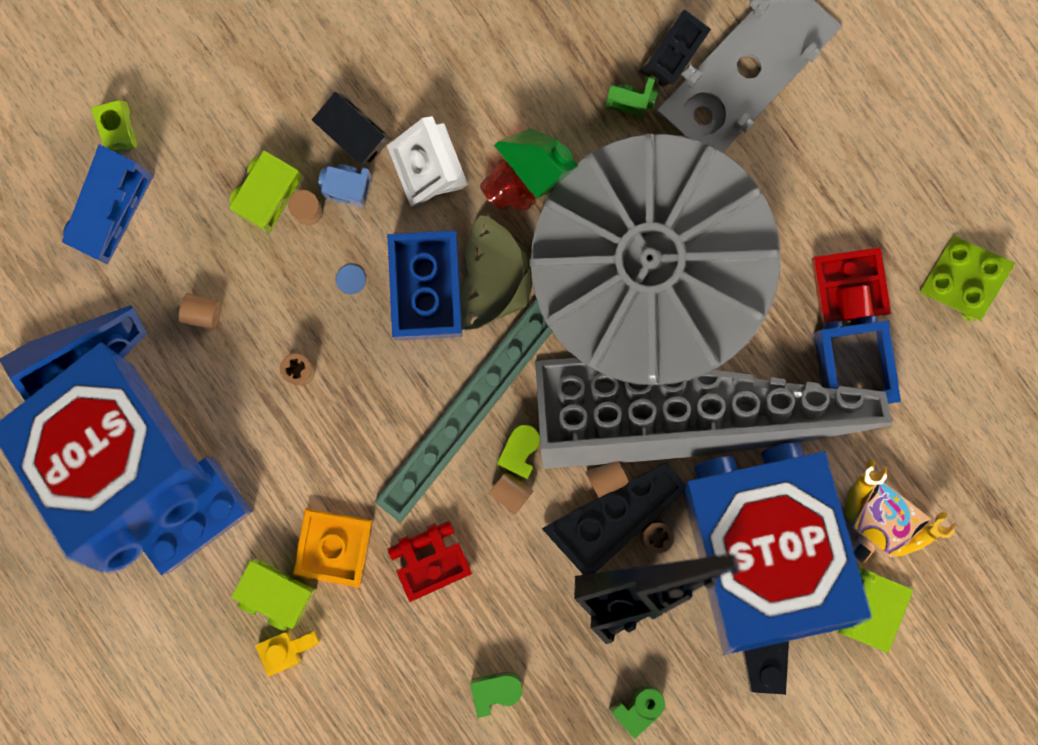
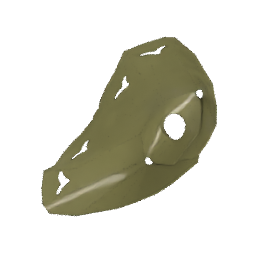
[460,215,532,331]

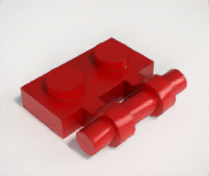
[387,521,473,602]

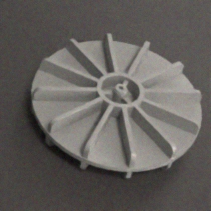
[530,134,781,385]

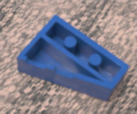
[62,144,154,265]

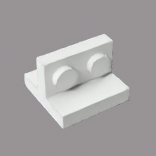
[387,116,468,207]

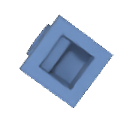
[318,164,372,208]

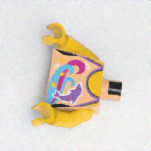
[845,459,956,564]

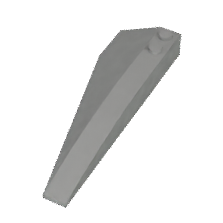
[535,358,892,469]

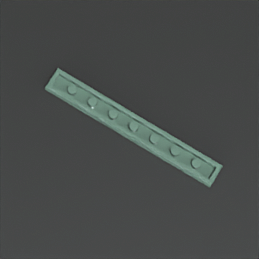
[374,299,552,523]

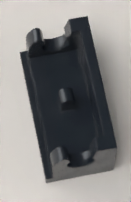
[639,9,711,87]
[312,92,392,165]

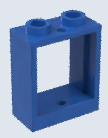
[814,316,901,404]

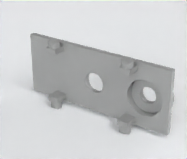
[656,0,842,153]

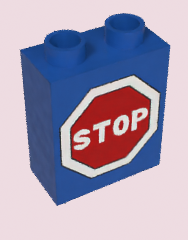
[0,342,213,572]
[683,442,872,656]

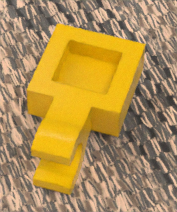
[255,630,320,677]

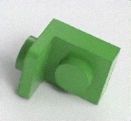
[605,76,659,118]

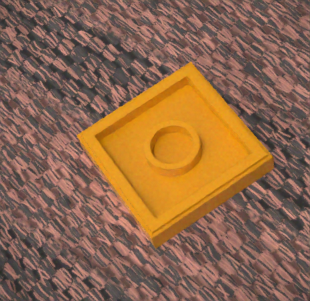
[292,508,373,588]

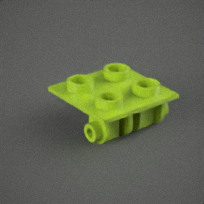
[920,236,1016,322]
[836,567,914,653]

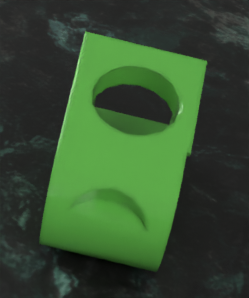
[470,672,522,718]
[609,685,665,739]

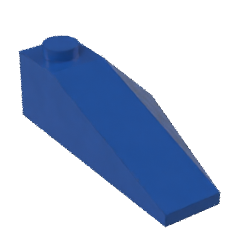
[0,305,147,401]

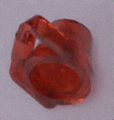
[480,157,536,210]

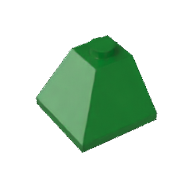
[494,128,578,199]

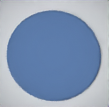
[336,264,366,294]

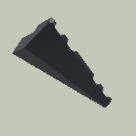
[574,553,740,644]

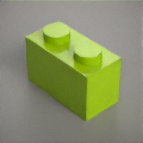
[229,150,304,234]
[231,558,316,631]

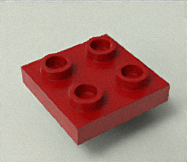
[811,247,891,325]

